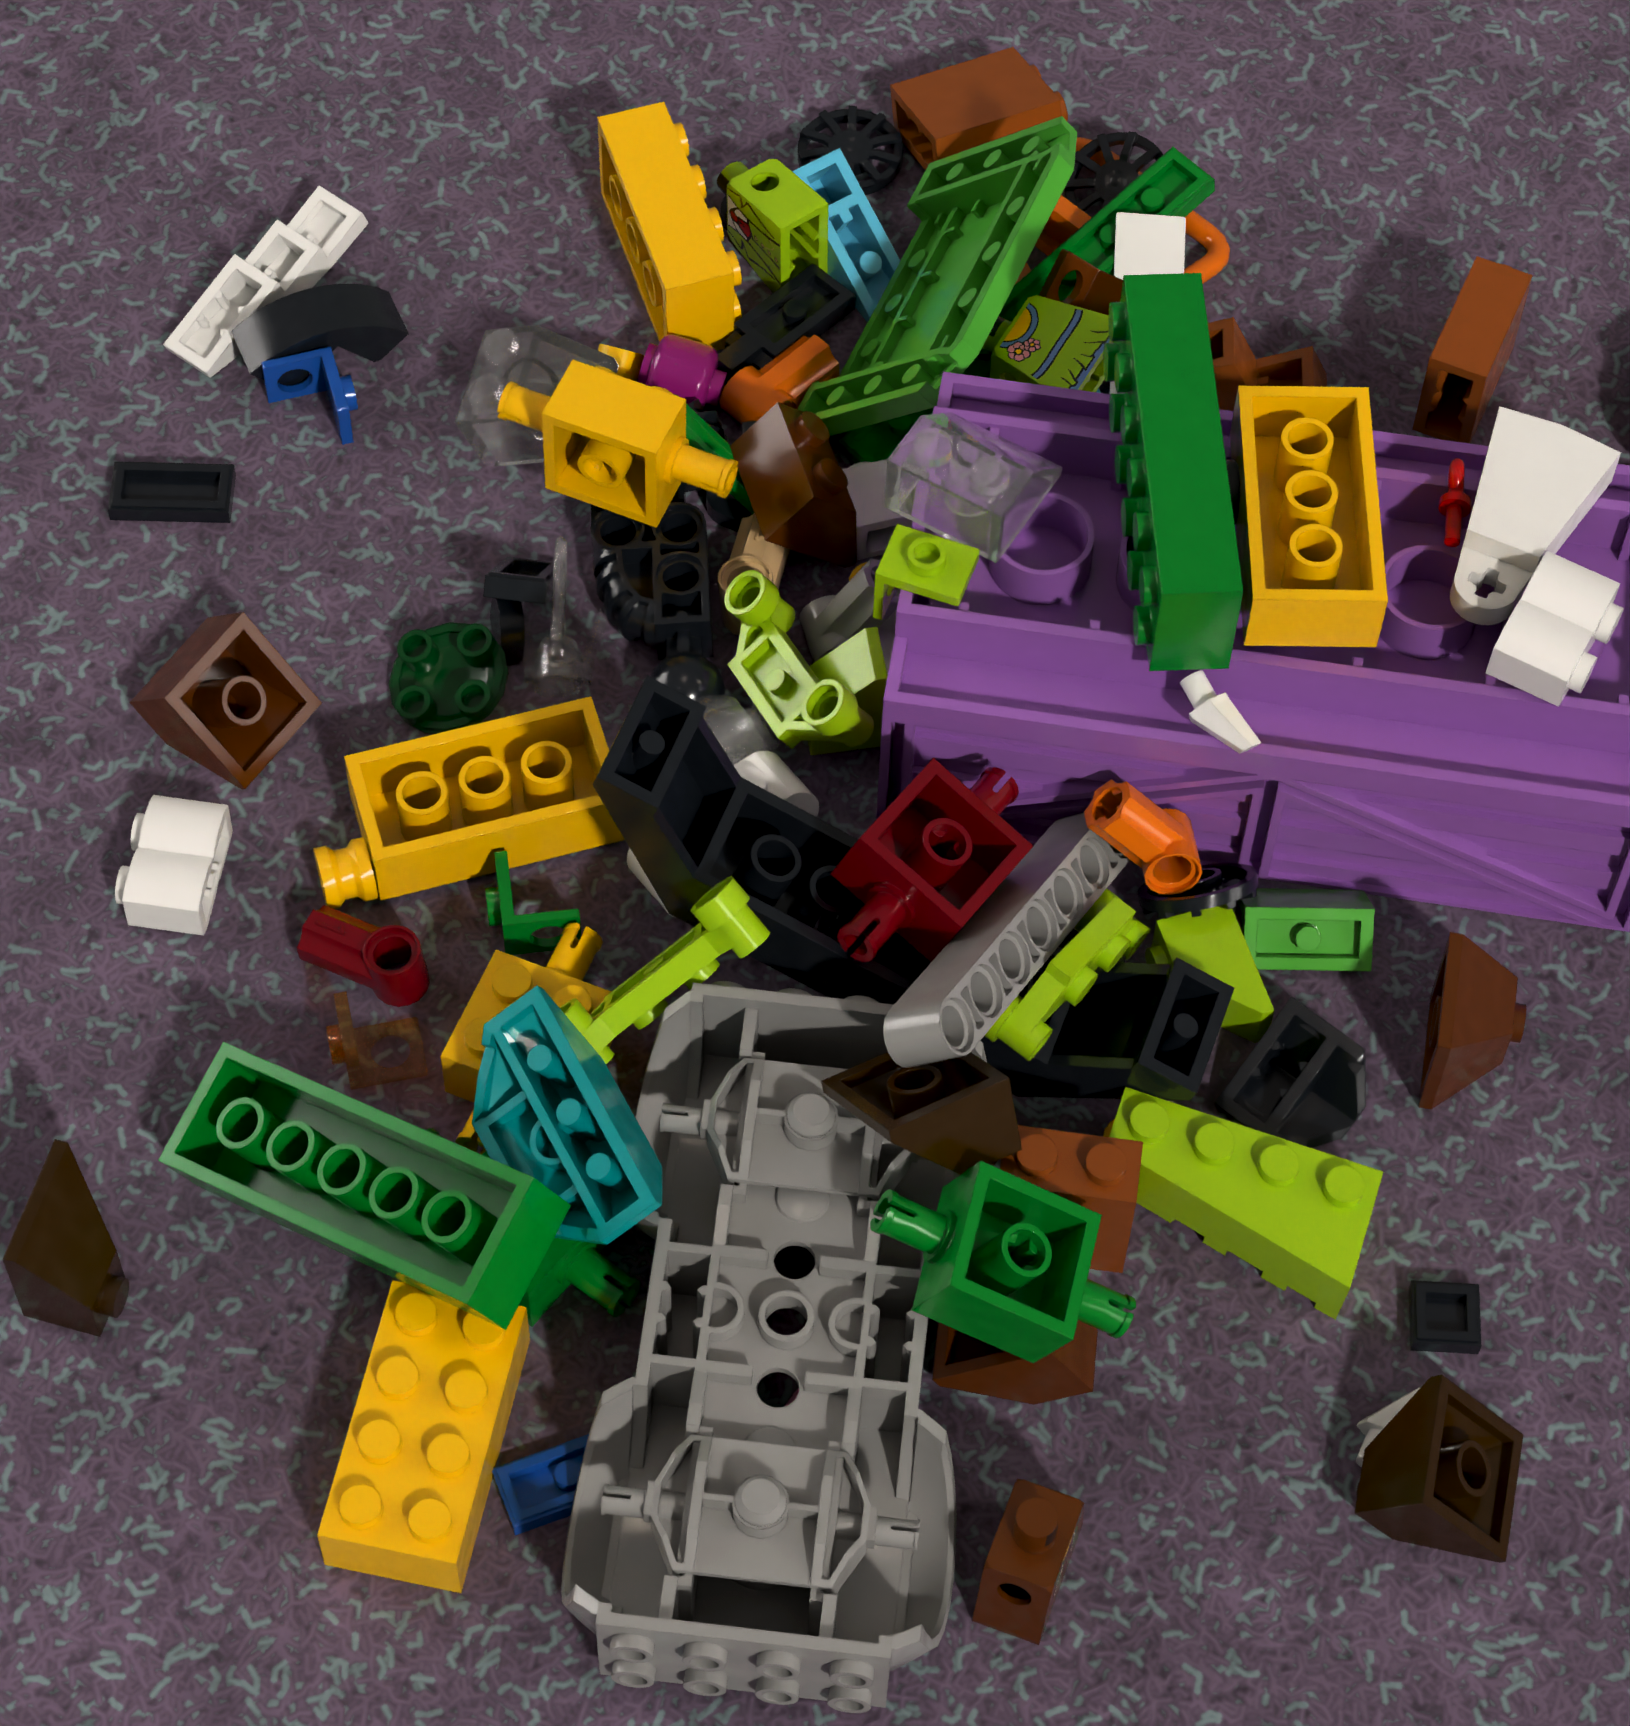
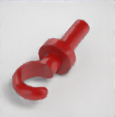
[1438,458,1472,547]

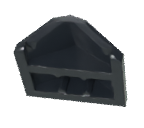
[1215,996,1366,1148]

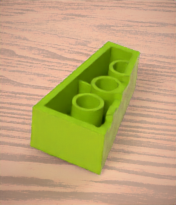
[1109,1087,1383,1320]

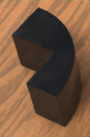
[231,284,409,386]

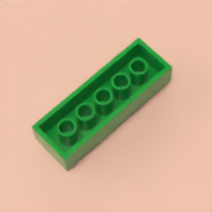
[1103,273,1243,671]
[158,1041,571,1330]

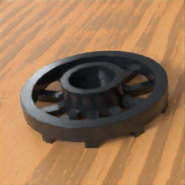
[797,105,904,195]
[1064,131,1163,211]
[1137,863,1259,919]

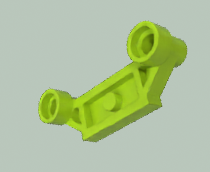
[724,570,874,749]
[560,876,770,1064]
[985,888,1150,1061]

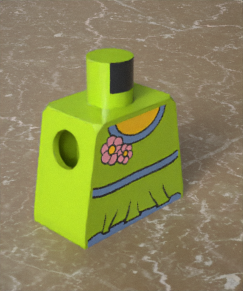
[982,295,1115,392]

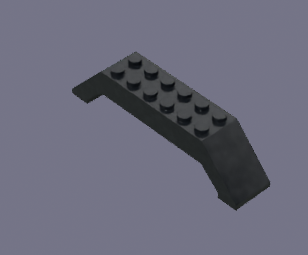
[592,675,1235,1100]

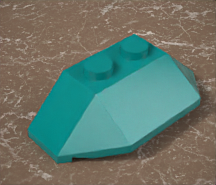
[472,985,662,1245]

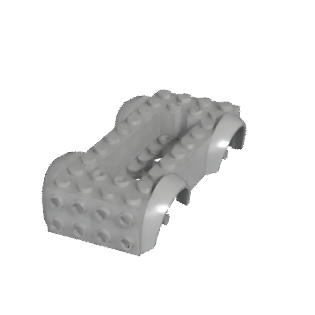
[561,981,995,1713]

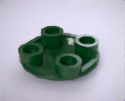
[389,622,509,734]

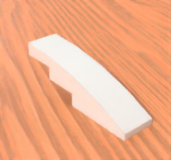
[163,186,368,378]

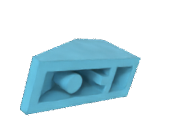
[792,148,900,322]

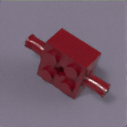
[831,758,1033,962]

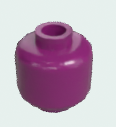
[637,334,727,409]

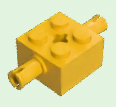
[497,359,738,528]
[440,923,614,1154]

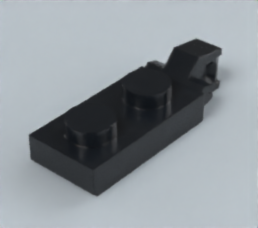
[717,263,856,387]

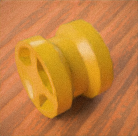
[313,837,378,909]

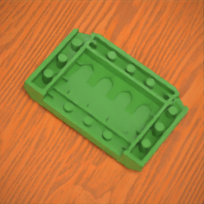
[798,116,1077,436]

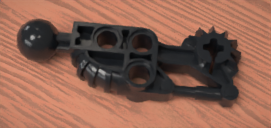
[590,398,728,724]

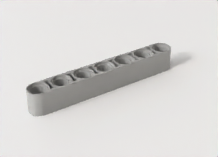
[883,812,1130,1068]

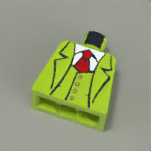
[717,159,828,293]

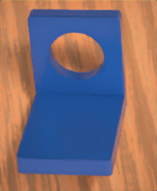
[261,347,358,445]

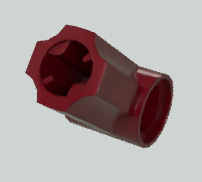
[297,905,430,1007]

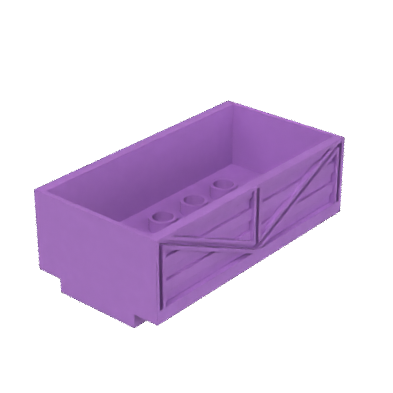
[876,371,1630,932]

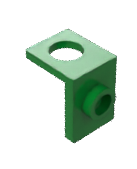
[485,851,581,955]

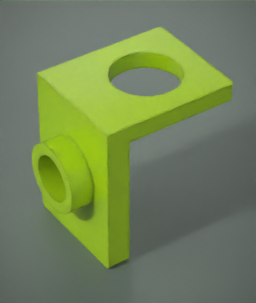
[873,524,980,620]

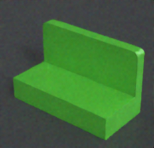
[1237,888,1375,971]

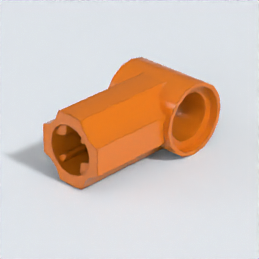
[719,334,839,424]
[1084,779,1202,895]

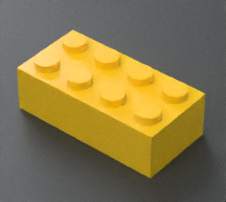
[597,102,742,351]
[1230,385,1388,647]
[344,696,625,901]
[317,1280,530,1593]

